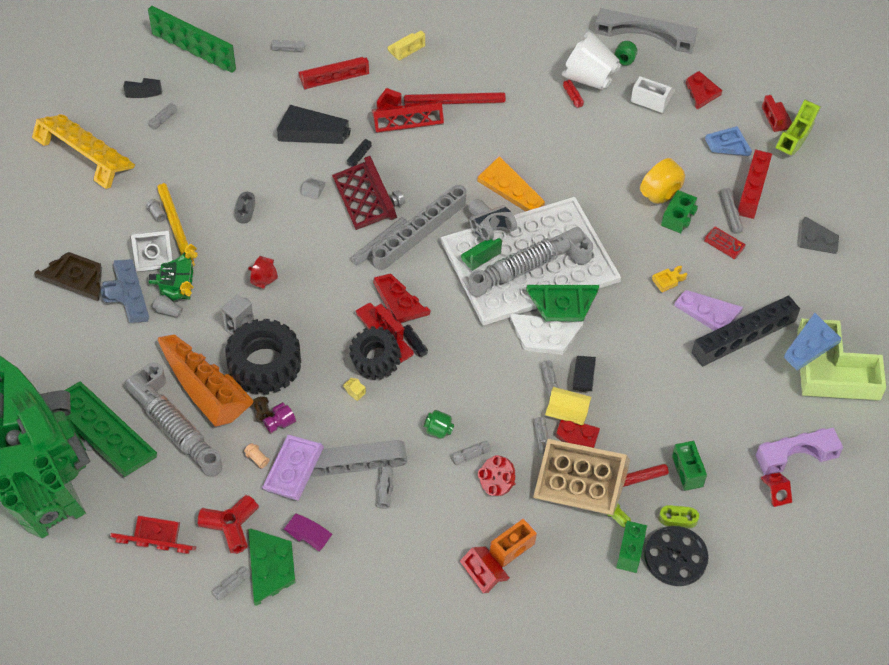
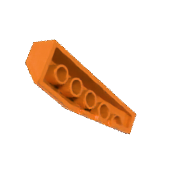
[158,334,253,427]

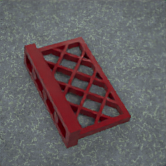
[332,156,397,230]

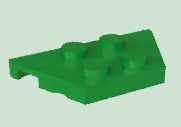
[526,285,599,321]
[248,529,296,606]

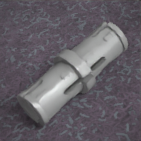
[377,467,393,509]

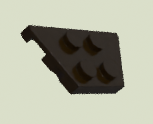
[34,252,102,301]

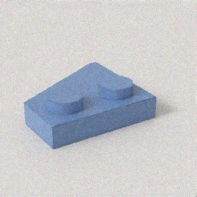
[705,126,752,156]

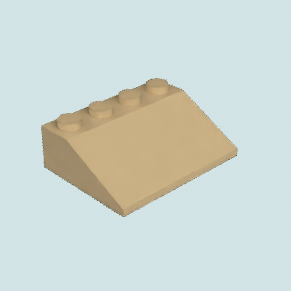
[533,439,630,515]

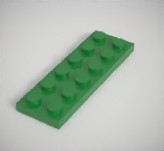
[148,6,236,73]
[64,381,157,477]

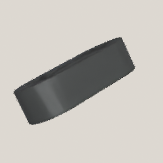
[235,192,255,224]

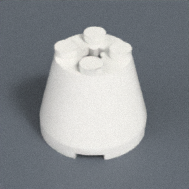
[562,31,621,89]

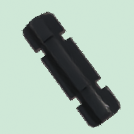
[347,139,372,167]
[403,324,428,357]

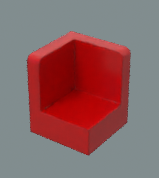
[377,88,402,118]

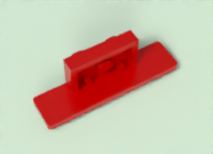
[356,303,414,363]
[110,516,197,554]

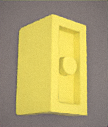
[387,31,425,61]
[545,387,591,425]

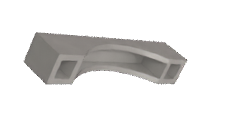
[595,8,698,54]

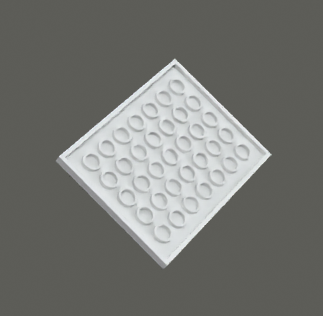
[441,197,621,326]

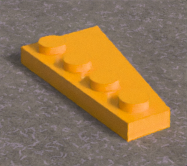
[477,156,545,211]

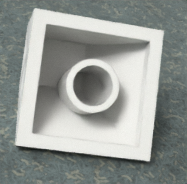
[131,230,173,272]

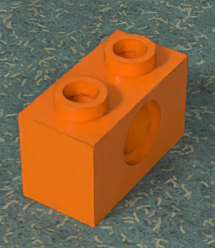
[489,518,537,567]

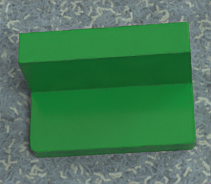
[461,238,502,271]

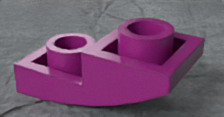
[284,513,333,552]

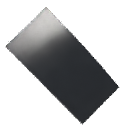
[123,78,163,98]
[573,356,596,392]

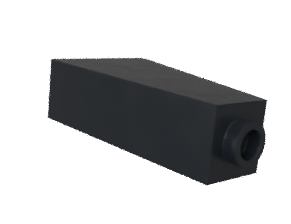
[277,105,351,144]

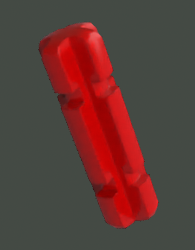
[563,80,584,108]

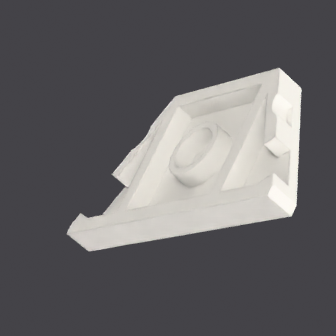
[510,314,584,355]

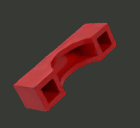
[738,149,772,219]

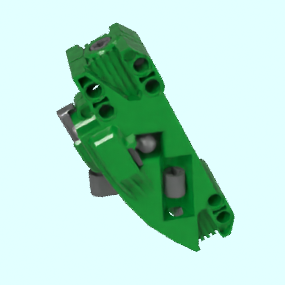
[0,355,91,539]

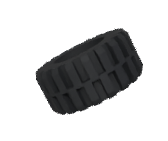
[225,319,302,395]

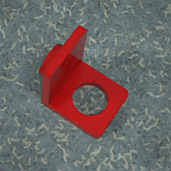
[761,472,792,507]

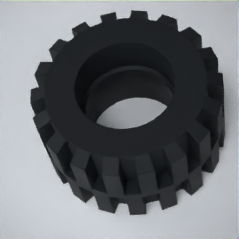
[349,326,401,380]

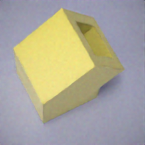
[343,377,366,401]

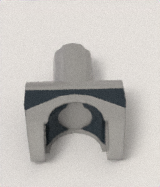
[469,199,517,241]

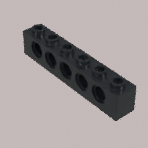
[692,295,800,367]

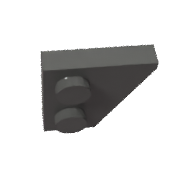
[800,217,839,254]

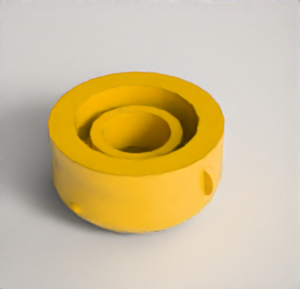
[640,158,685,204]

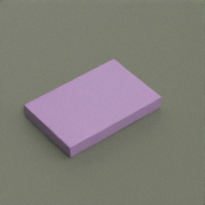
[262,435,324,501]

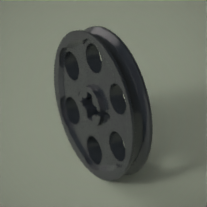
[645,526,709,586]

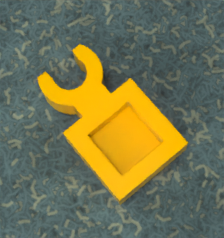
[652,266,688,293]

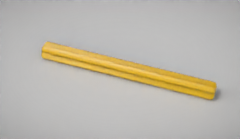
[157,183,195,267]

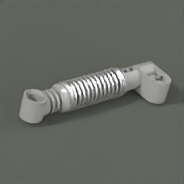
[469,226,593,296]
[125,362,222,476]

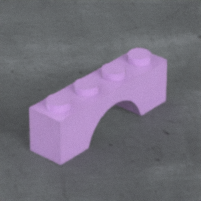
[756,427,843,475]

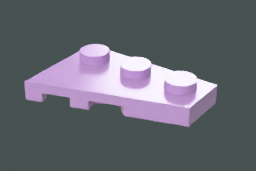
[674,290,743,331]

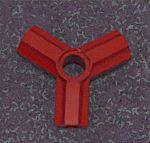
[197,495,259,554]

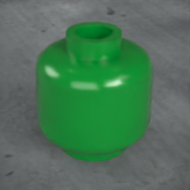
[614,41,638,66]
[423,410,454,439]

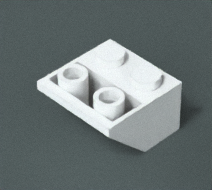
[631,76,676,113]

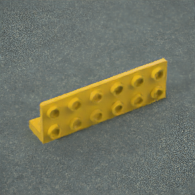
[32,114,135,189]

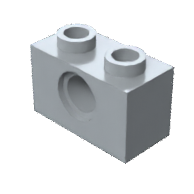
[221,294,254,335]

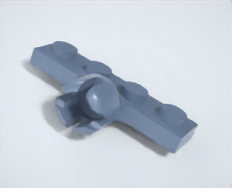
[101,259,149,323]

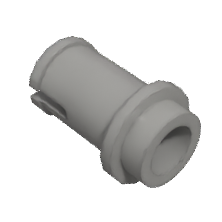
[147,199,167,222]

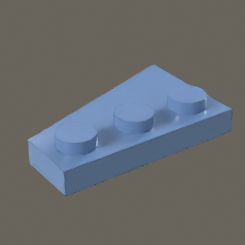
[784,313,842,371]

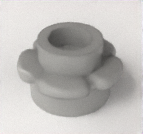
[390,190,406,207]

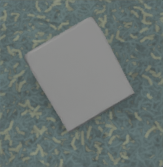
[301,178,326,199]

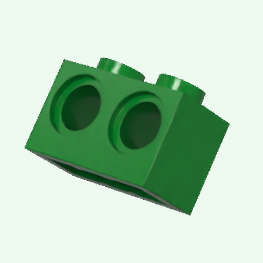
[661,190,698,234]
[672,441,707,491]
[616,521,647,573]

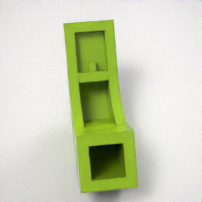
[775,99,821,155]

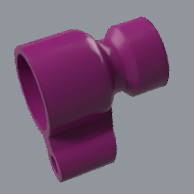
[263,402,296,434]

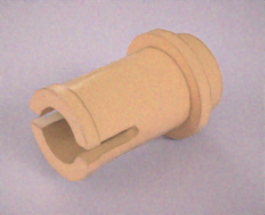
[244,443,270,469]

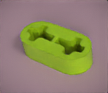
[659,505,699,528]

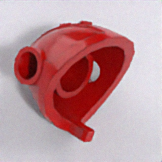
[248,256,278,289]

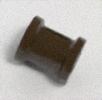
[252,396,273,423]

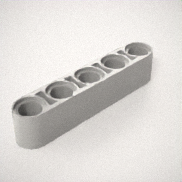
[311,440,407,476]

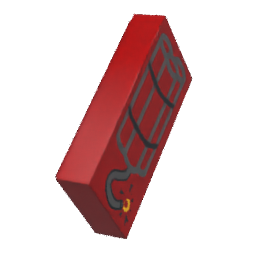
[704,226,746,259]

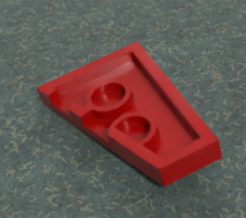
[373,273,431,323]

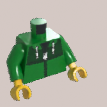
[149,244,198,301]

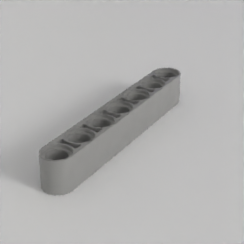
[372,185,467,270]

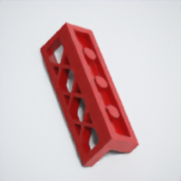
[298,57,369,90]
[371,101,444,132]

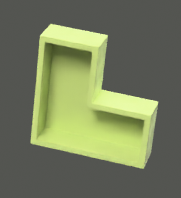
[797,318,886,400]

